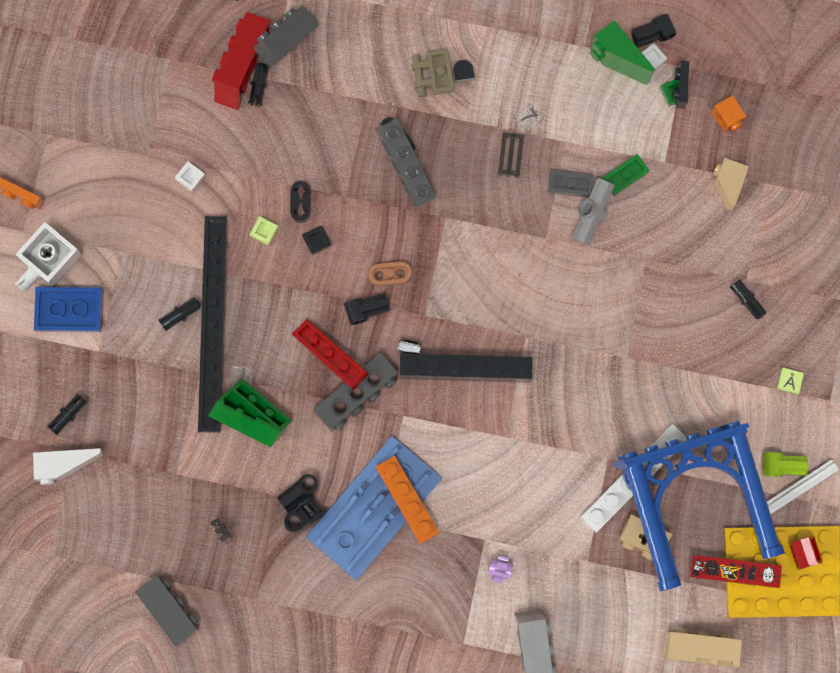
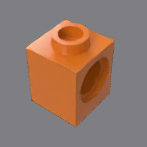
[711,95,746,133]

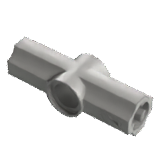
[572,178,614,245]

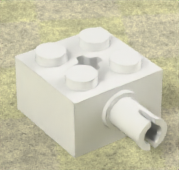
[15,222,81,292]

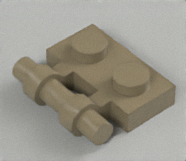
[411,49,454,97]

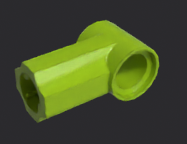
[763,452,808,477]

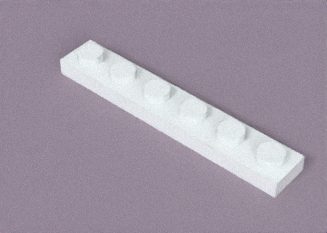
[580,424,687,533]

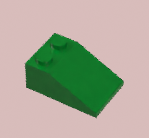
[590,20,655,85]

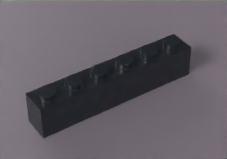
[399,353,533,383]

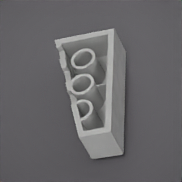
[514,610,557,673]

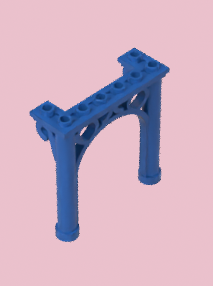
[612,421,785,591]

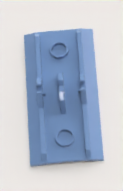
[306,436,442,581]

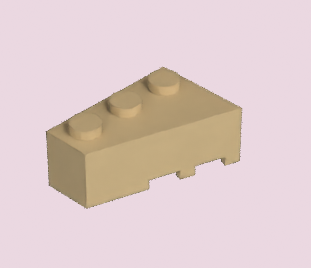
[665,628,742,668]

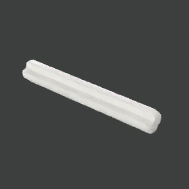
[767,460,838,514]

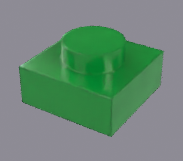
[660,80,689,107]

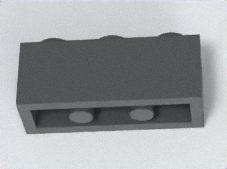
[253,5,318,68]
[135,575,199,646]

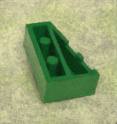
[208,379,292,448]

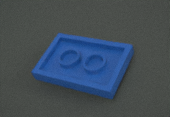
[34,287,103,332]

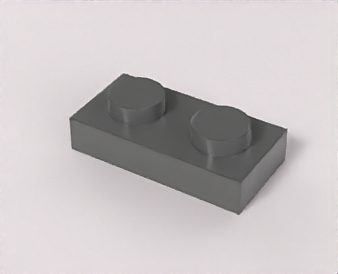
[548,170,594,198]

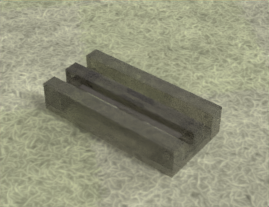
[498,132,524,178]
[210,518,233,545]

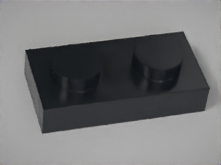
[673,60,689,109]

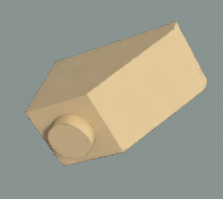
[713,158,749,211]

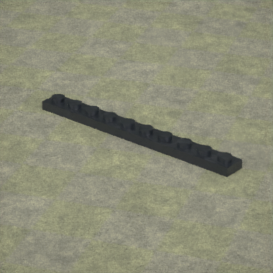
[198,216,227,433]

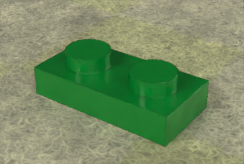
[602,154,650,197]

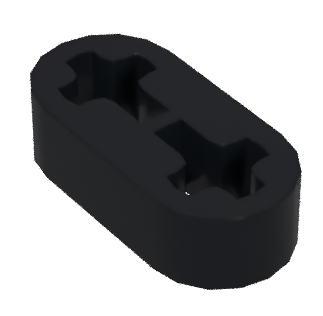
[290,181,310,224]

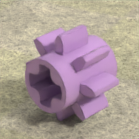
[488,555,513,583]

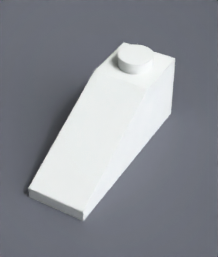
[33,448,104,485]

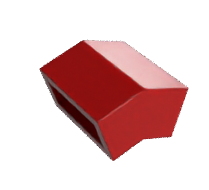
[789,536,823,570]

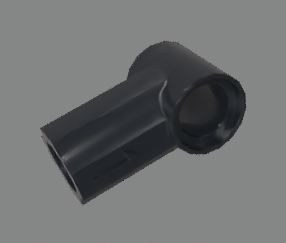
[631,14,677,48]
[344,293,390,325]
[277,474,320,513]

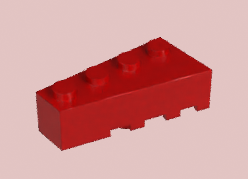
[212,12,270,110]

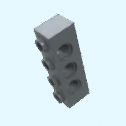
[375,119,436,207]
[313,353,398,432]

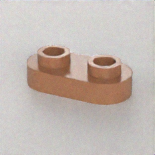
[368,261,412,287]

